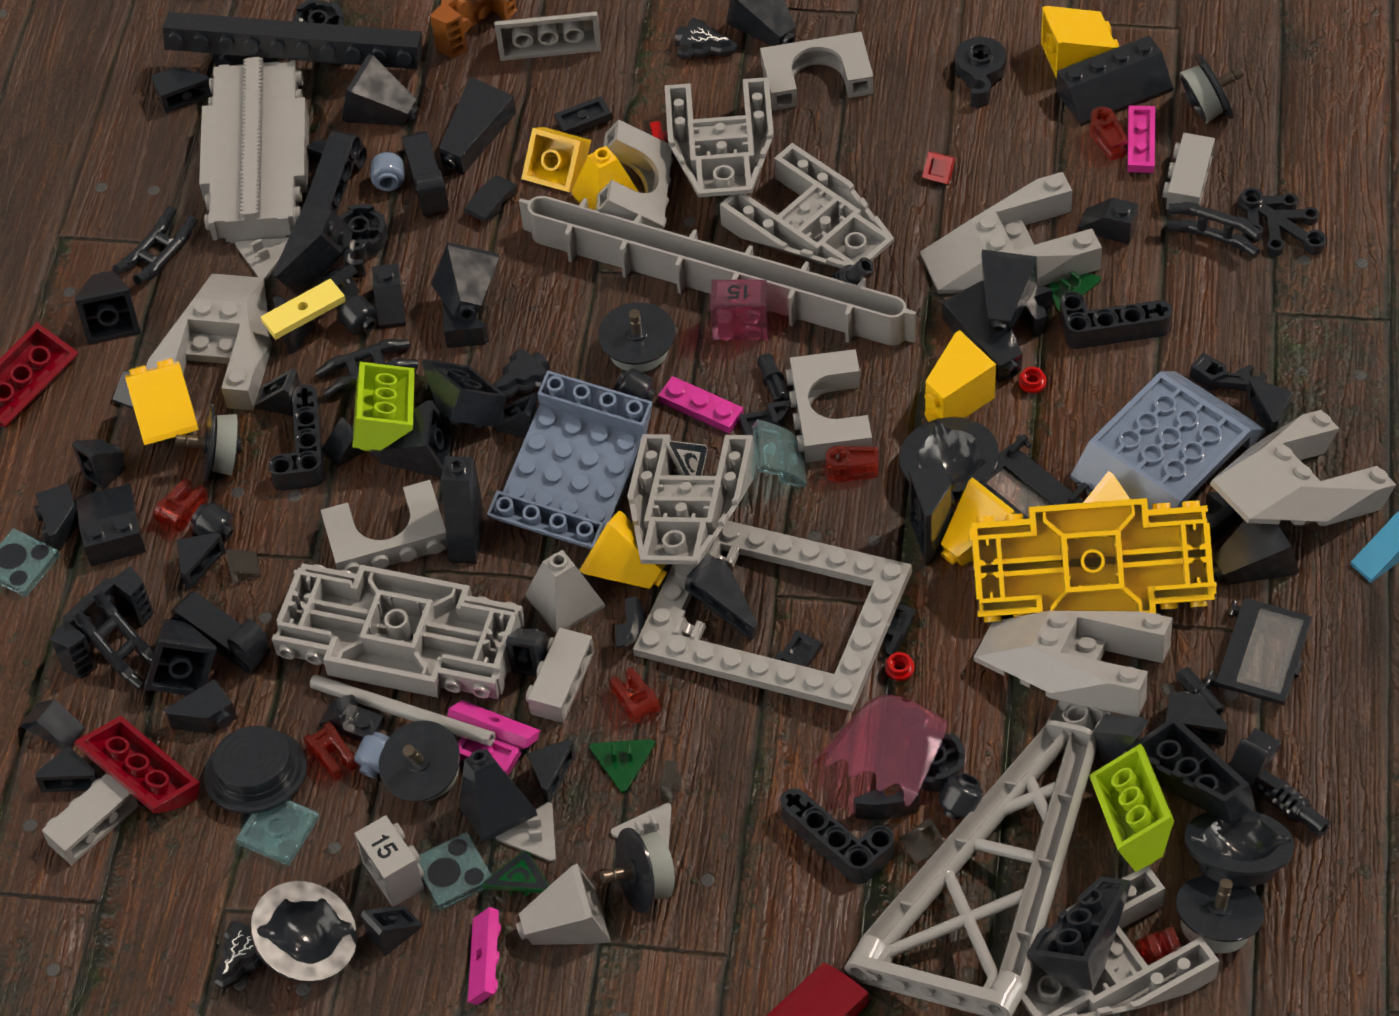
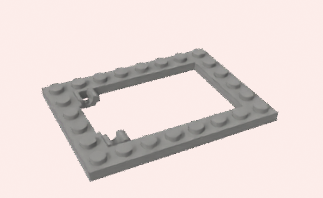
[633,521,912,711]

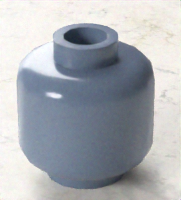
[370,152,405,191]
[354,732,389,779]

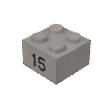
[354,815,425,906]

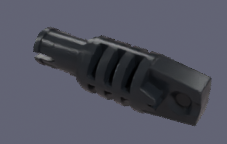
[830,257,874,285]
[1255,770,1331,837]

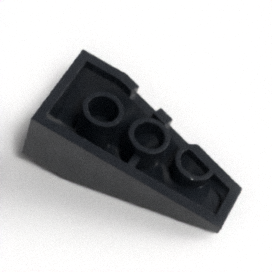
[1027,876,1131,991]

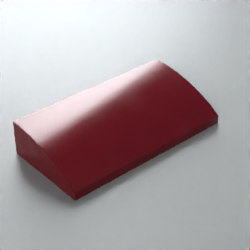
[0,322,79,428]
[75,716,200,813]
[766,962,869,1016]

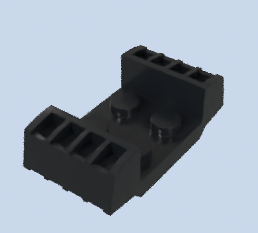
[49,566,154,679]

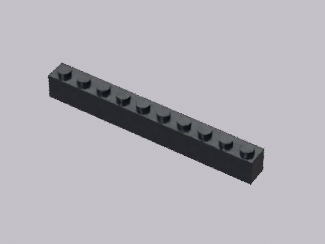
[162,12,422,70]

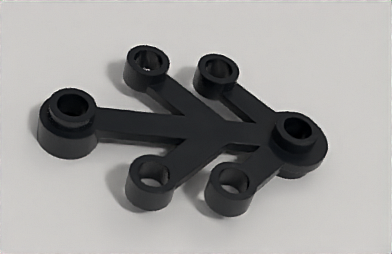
[1238,188,1326,256]

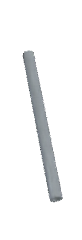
[310,674,495,746]

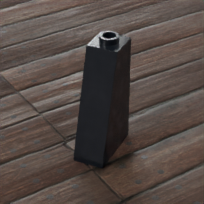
[439,77,516,174]
[942,280,1022,383]
[441,456,486,564]

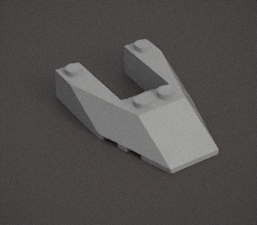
[665,77,774,197]
[720,143,894,269]
[920,172,1102,294]
[146,274,272,411]
[1210,410,1396,526]
[627,434,758,565]
[974,611,1172,717]
[1021,866,1219,1016]

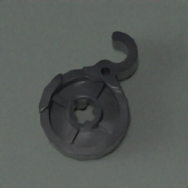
[293,0,345,66]
[955,37,1007,108]
[337,204,388,278]
[901,708,965,792]

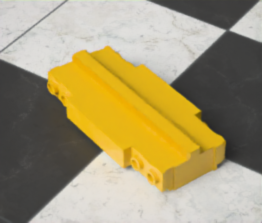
[969,498,1217,622]

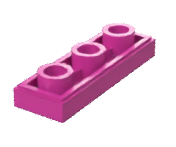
[447,700,540,750]
[468,907,501,1005]

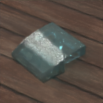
[752,420,807,487]

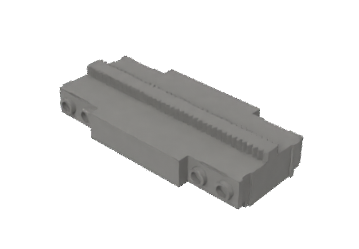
[199,57,309,243]
[272,563,525,699]

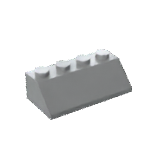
[495,11,601,61]

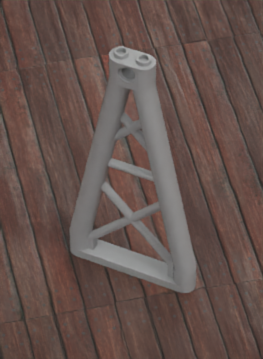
[845,700,1110,1016]

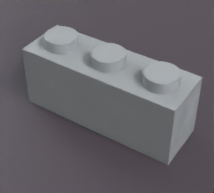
[1163,133,1215,210]
[526,627,595,723]
[42,773,139,865]

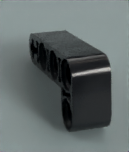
[305,130,367,214]
[401,131,449,216]
[1059,291,1172,349]
[268,385,325,491]
[171,591,271,674]
[780,788,895,884]

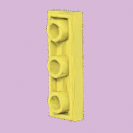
[261,278,346,340]

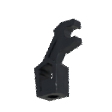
[1190,352,1267,392]

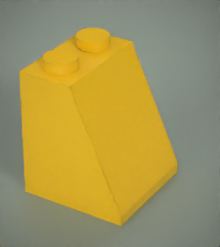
[1041,6,1119,79]
[925,330,996,422]
[125,358,199,445]

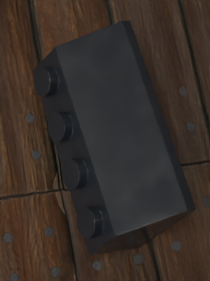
[1056,35,1173,126]

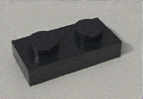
[554,96,612,135]

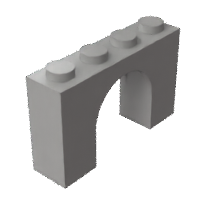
[760,32,874,111]
[596,120,673,229]
[785,349,872,463]
[321,480,447,574]

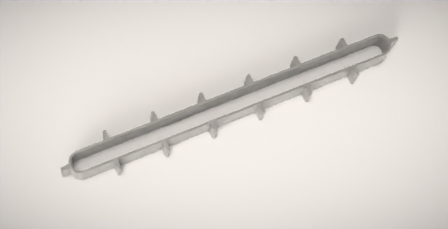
[519,196,916,346]

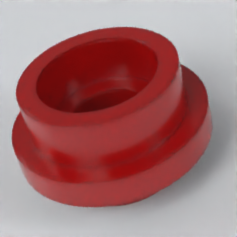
[1018,367,1047,393]
[885,652,914,681]

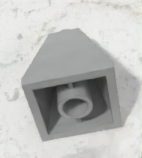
[525,550,605,635]
[516,864,611,945]

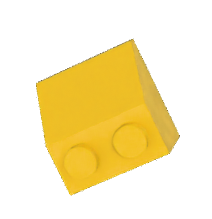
[521,127,591,192]

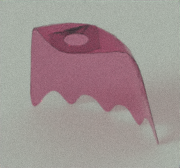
[812,694,948,806]

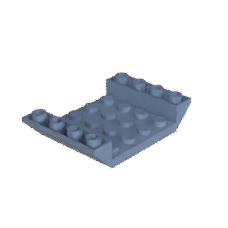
[487,370,653,549]
[1070,371,1266,510]

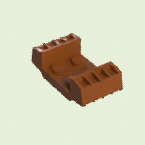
[430,0,517,59]

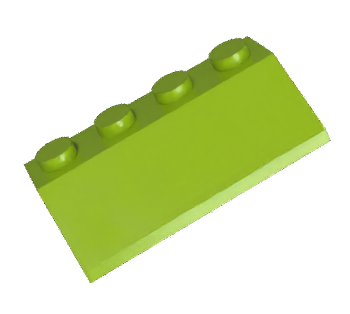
[353,362,415,451]
[1089,744,1174,872]

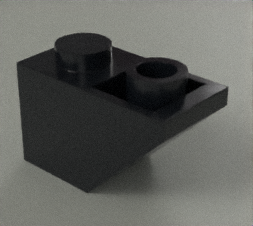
[33,483,79,552]

